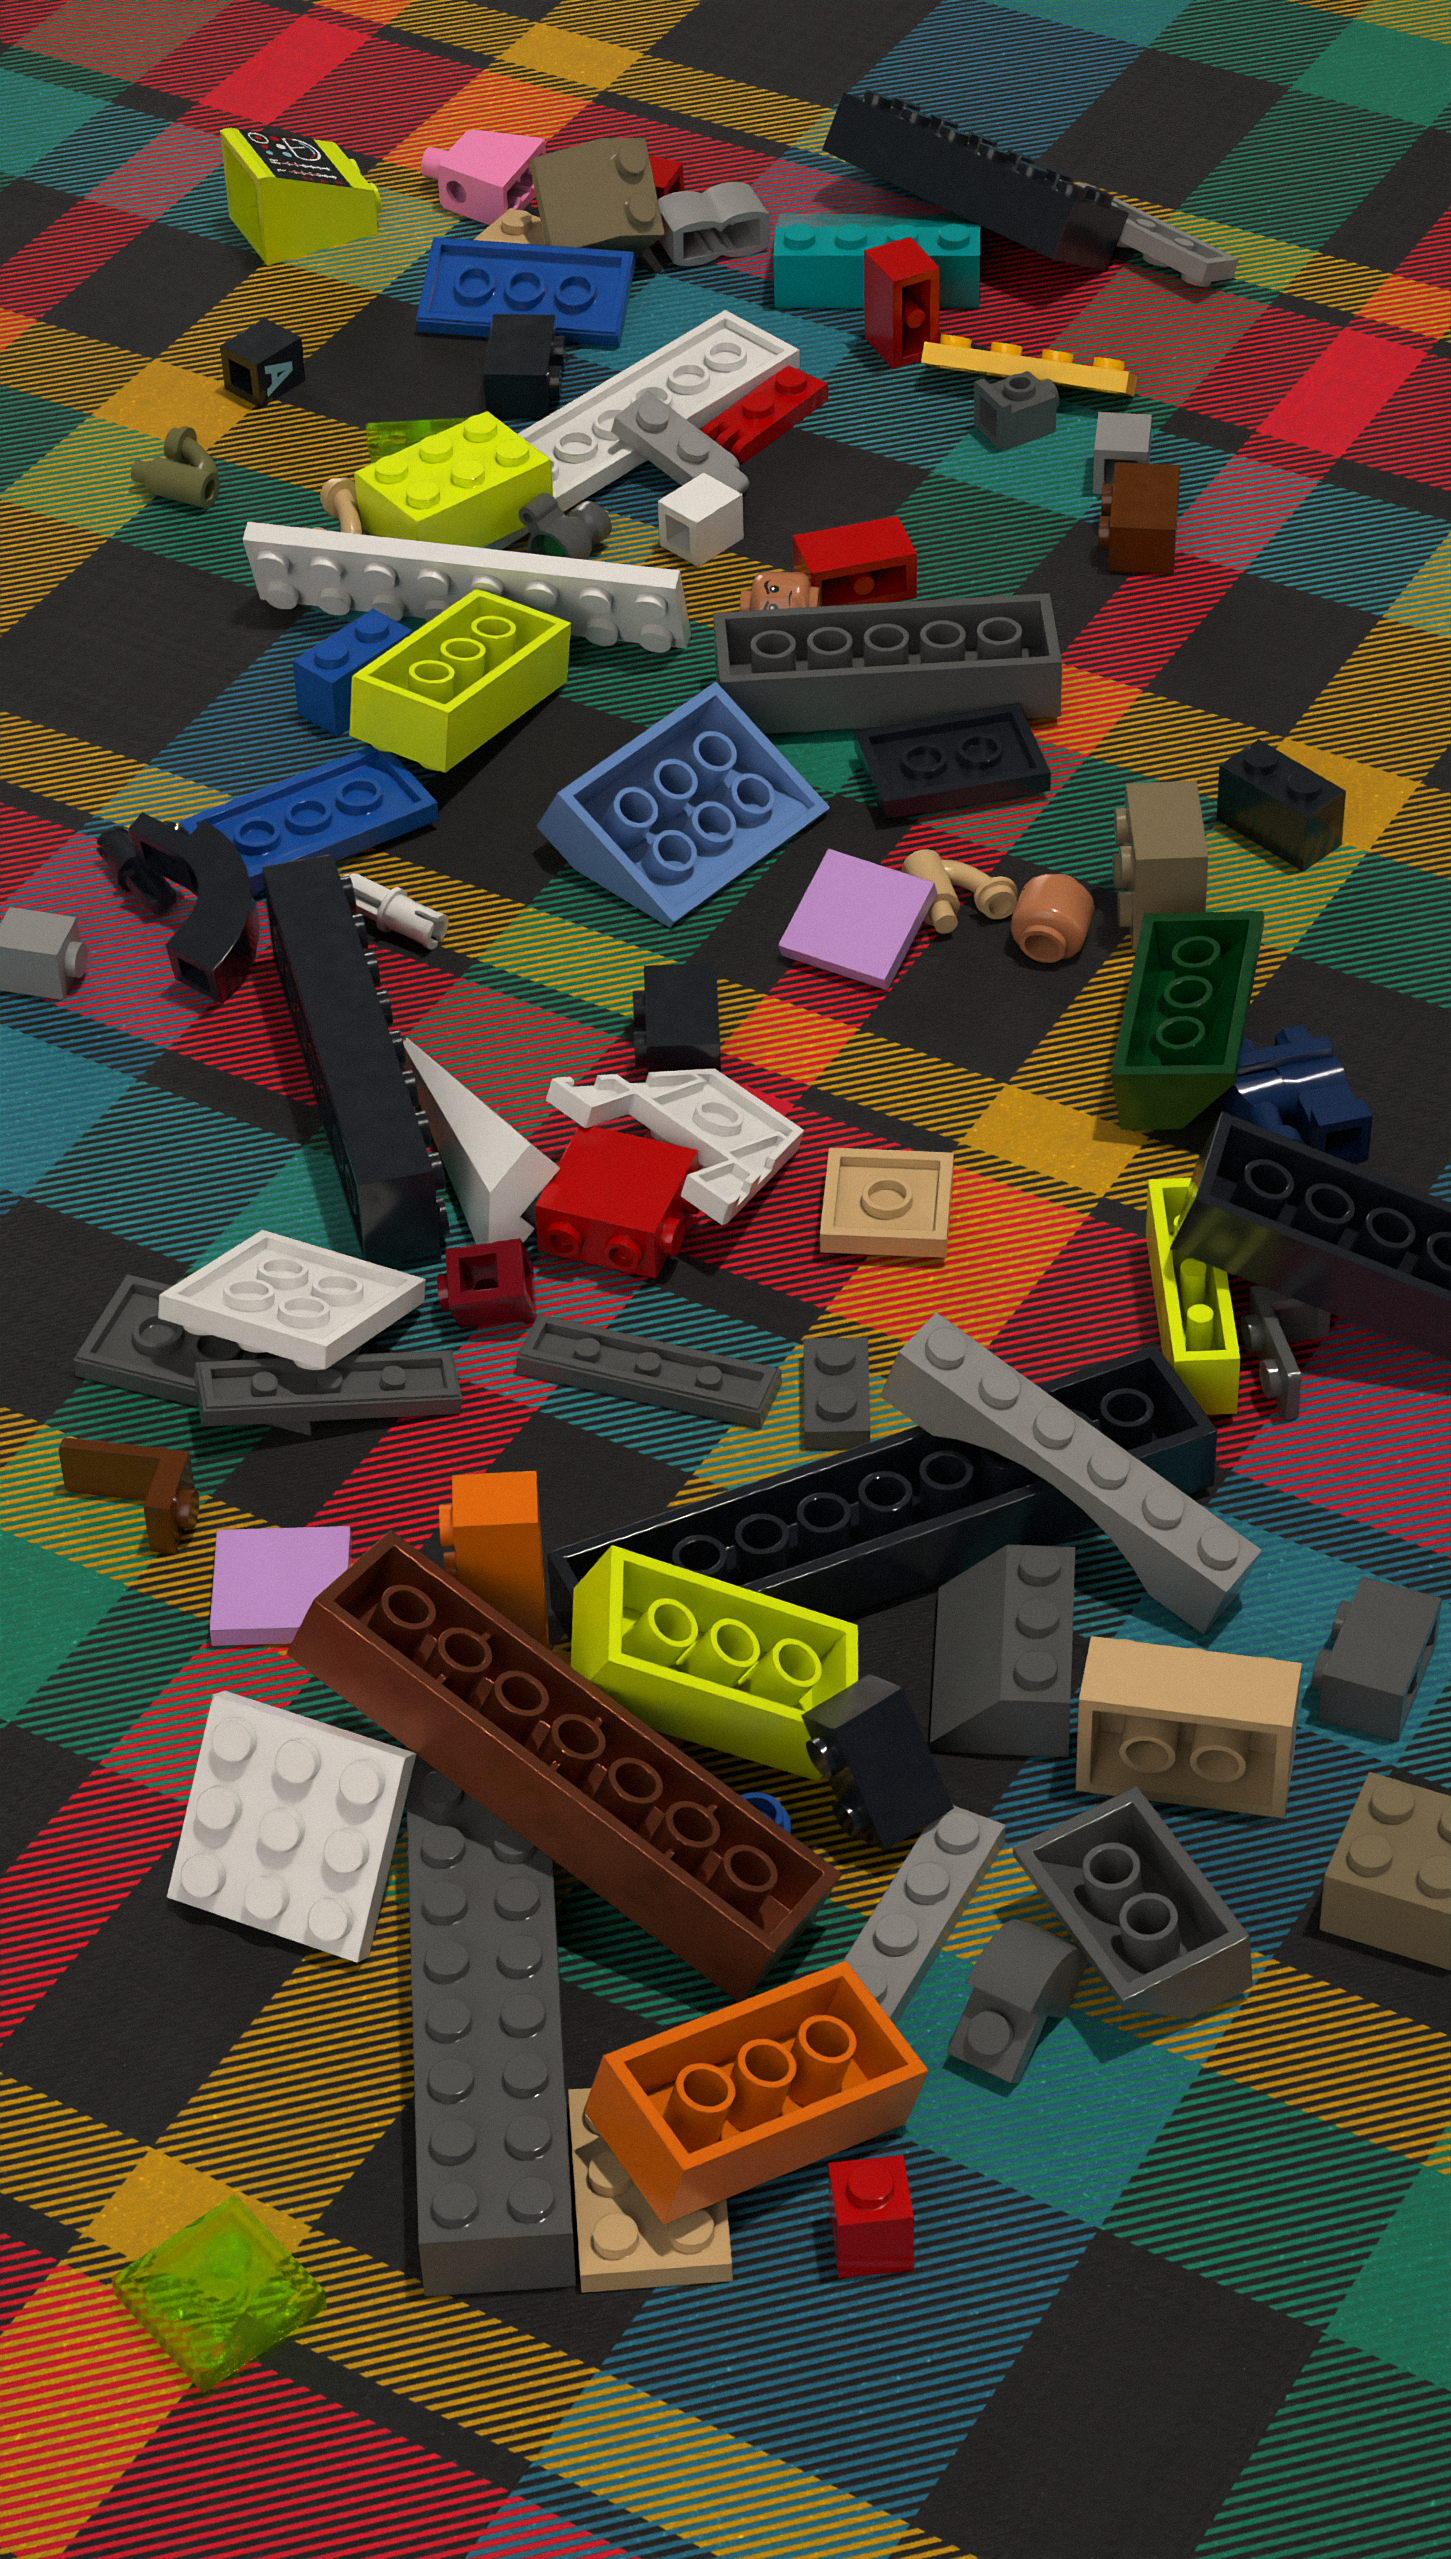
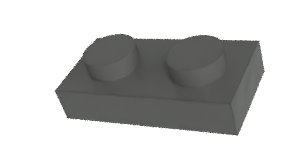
[803,1338,870,1450]

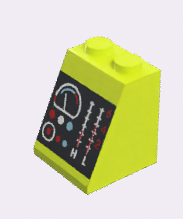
[220,128,382,266]

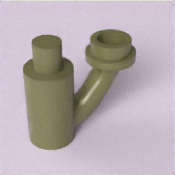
[131,426,219,509]

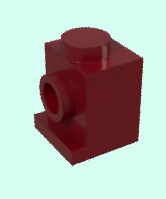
[437,1238,537,1328]

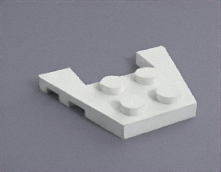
[546,1068,804,1225]

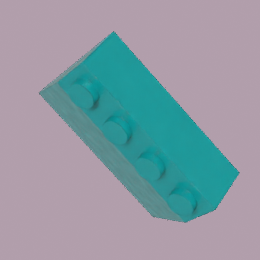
[773,214,980,308]

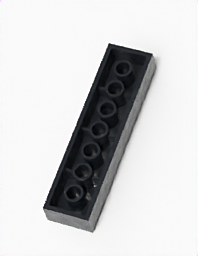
[262,854,450,1271]

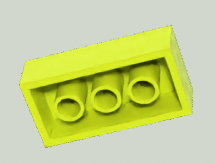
[349,588,571,773]
[571,1545,858,1781]

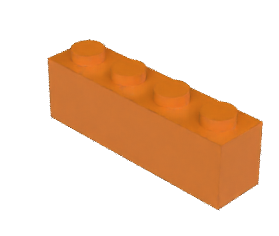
[439,1471,550,1651]

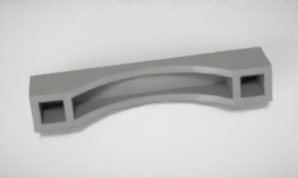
[880,1312,1262,1635]

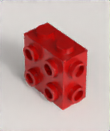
[535,1125,700,1279]

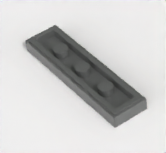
[516,1314,782,1429]
[194,1350,462,1427]

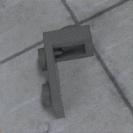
[1240,1285,1331,1420]

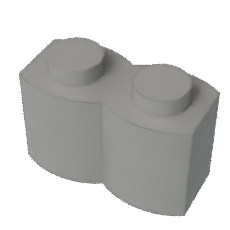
[658,182,769,266]

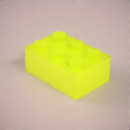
[354,411,553,548]

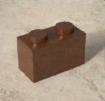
[1098,462,1180,574]

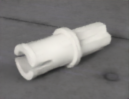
[343,873,448,950]

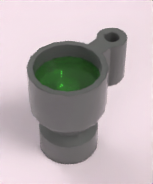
[519,493,612,560]

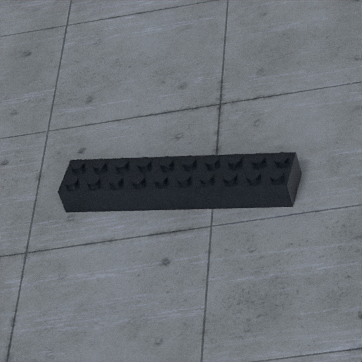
[547,1344,1217,1642]

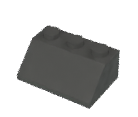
[930,1545,1075,1757]
[1013,1786,1253,2019]

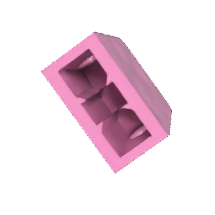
[421,129,546,225]

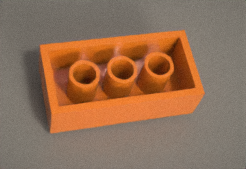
[584,1961,929,2225]

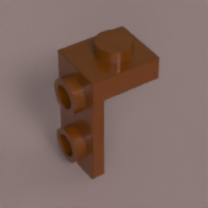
[58,1438,199,1554]

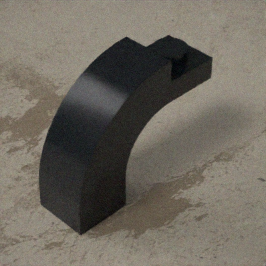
[128,812,260,1004]

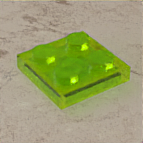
[111,2194,327,2393]

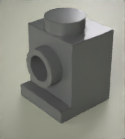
[974,371,1060,451]

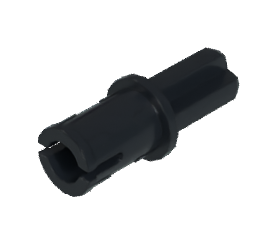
[96,826,177,915]

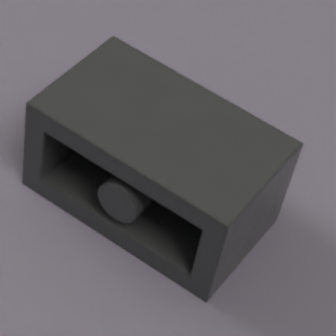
[1311,1577,1442,1741]

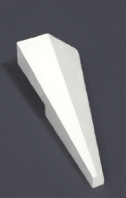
[403,1038,560,1244]

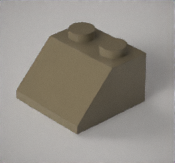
[529,138,665,257]

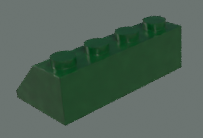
[1111,911,1265,1130]

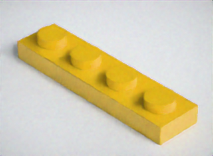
[921,334,1138,397]

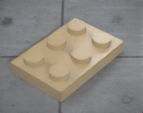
[568,2088,733,2293]

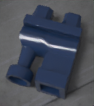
[1219,1025,1373,1163]

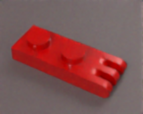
[701,366,828,463]

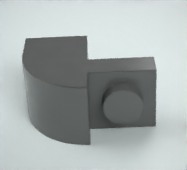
[946,1919,1088,2084]

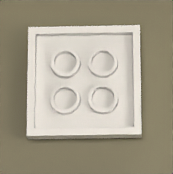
[158,1230,426,1370]
[167,1691,416,1963]

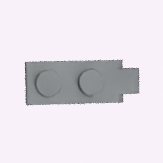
[611,391,750,494]

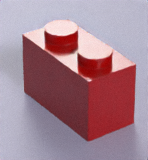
[864,237,940,370]
[793,516,917,607]

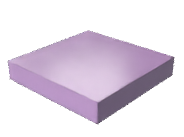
[778,849,937,990]
[209,1526,352,1646]

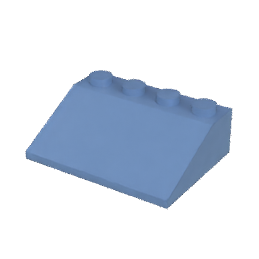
[537,682,830,928]

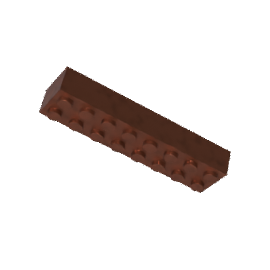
[286,1530,842,2002]

